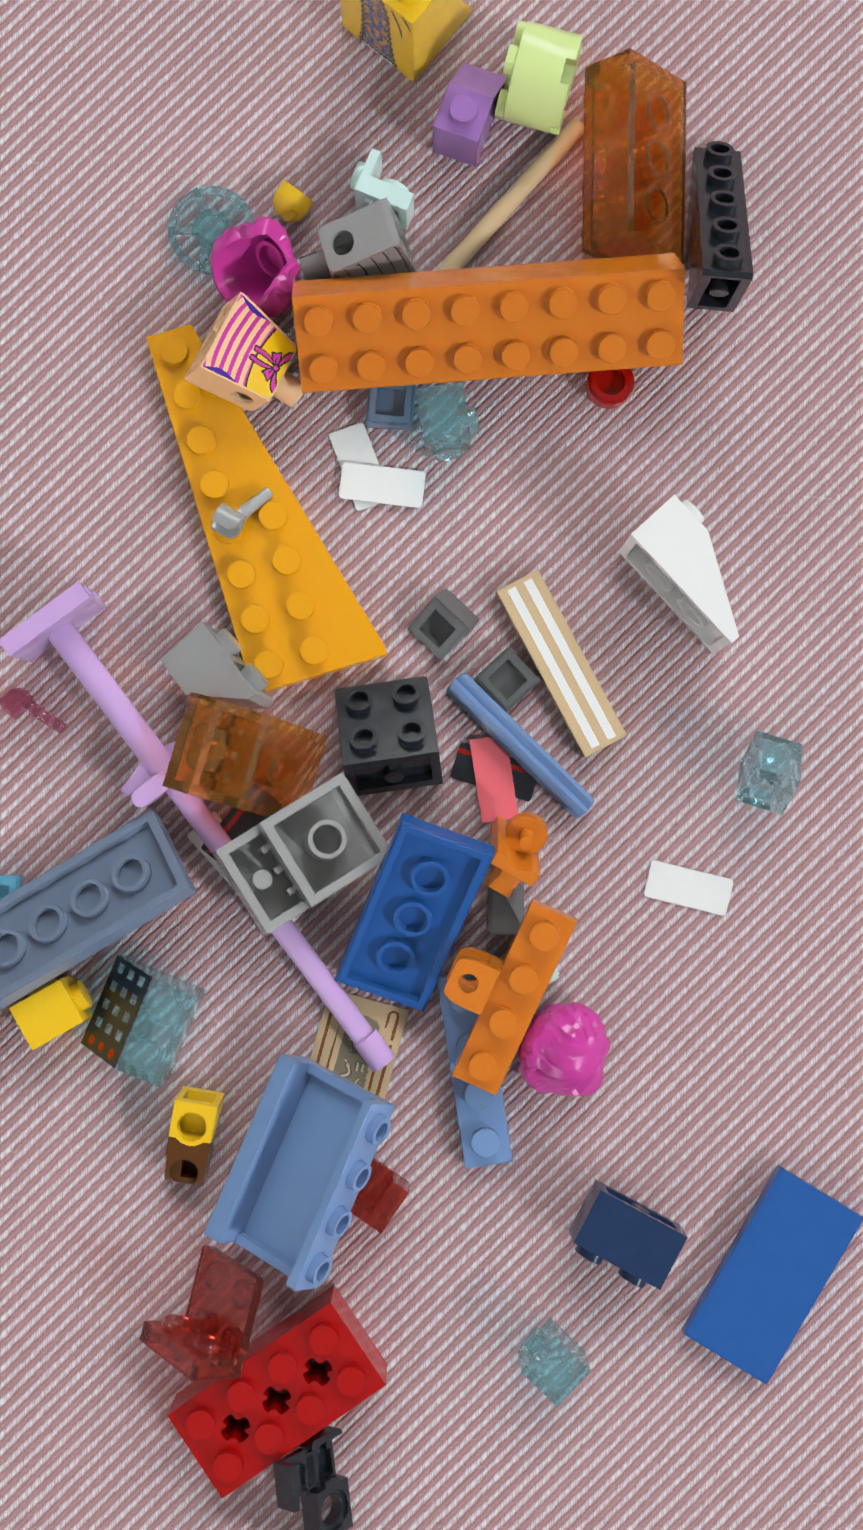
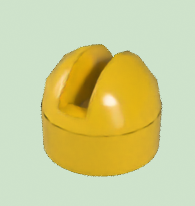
[272,179,314,223]

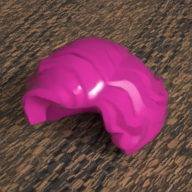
[211,216,300,318]
[518,1002,611,1097]

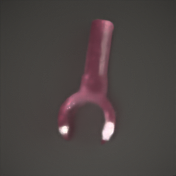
[0,688,67,734]

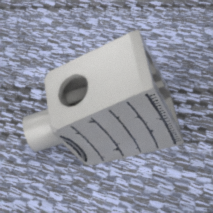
[299,197,416,280]

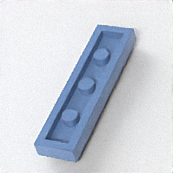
[437,974,513,1169]

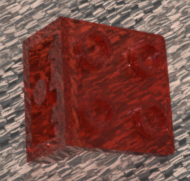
[139,1245,264,1381]

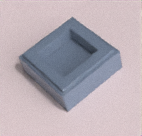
[365,385,416,431]

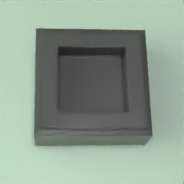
[474,647,541,712]

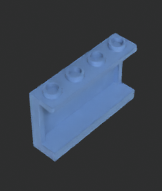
[204,1054,395,1291]

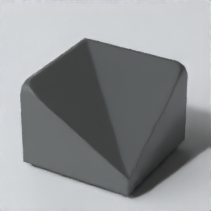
[487,884,524,935]

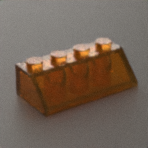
[581,48,687,264]

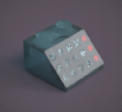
[81,954,206,1087]

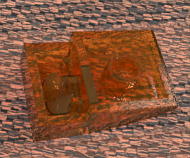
[162,692,328,817]

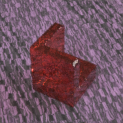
[351,1157,409,1233]

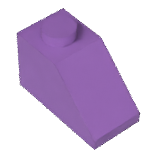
[433,62,506,167]

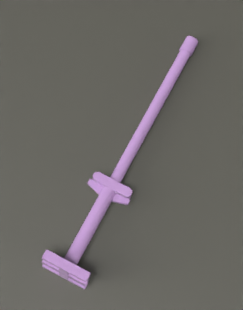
[0,582,395,1073]

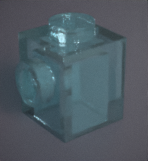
[416,382,479,461]
[736,730,802,815]
[518,1317,591,1407]

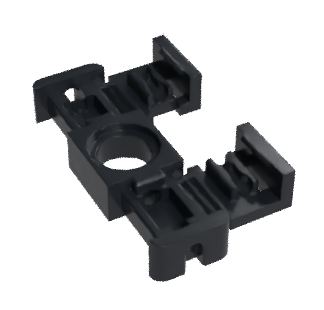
[273,1426,353,1530]

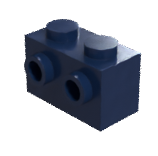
[569,1179,688,1290]

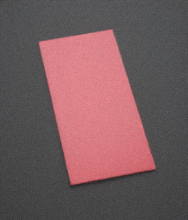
[469,737,518,823]

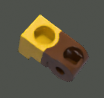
[164,1086,225,1186]

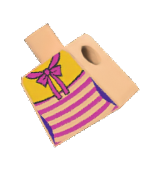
[184,292,303,411]

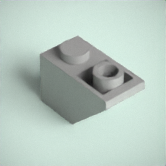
[160,622,274,709]

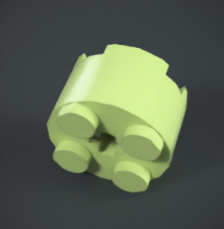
[495,20,583,135]

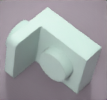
[350,148,414,230]

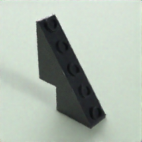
[684,141,753,312]

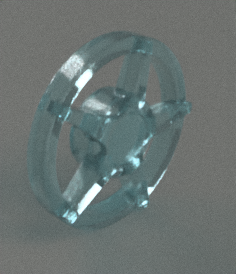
[168,186,254,275]

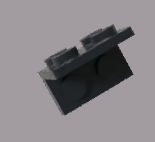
[335,676,443,796]

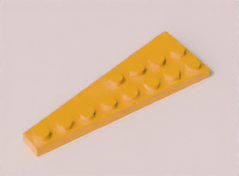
[146,324,387,693]

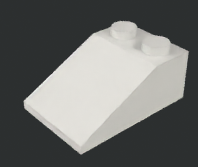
[619,494,739,654]

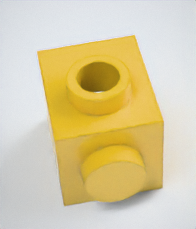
[9,975,93,1051]

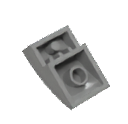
[212,772,388,935]

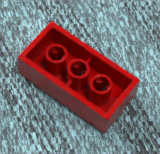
[167,1285,388,1499]

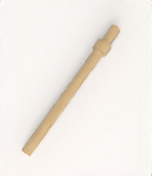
[435,118,586,271]

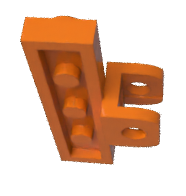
[444,898,577,1095]

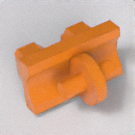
[484,812,547,897]

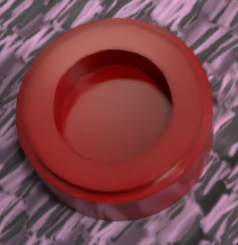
[586,369,634,409]

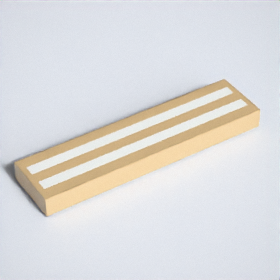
[496,570,627,758]

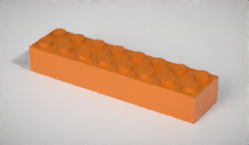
[292,253,685,393]

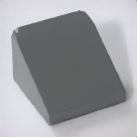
[407,589,479,660]

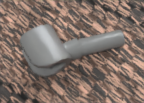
[211,487,273,539]

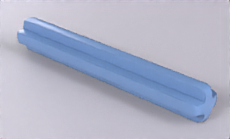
[447,673,594,818]

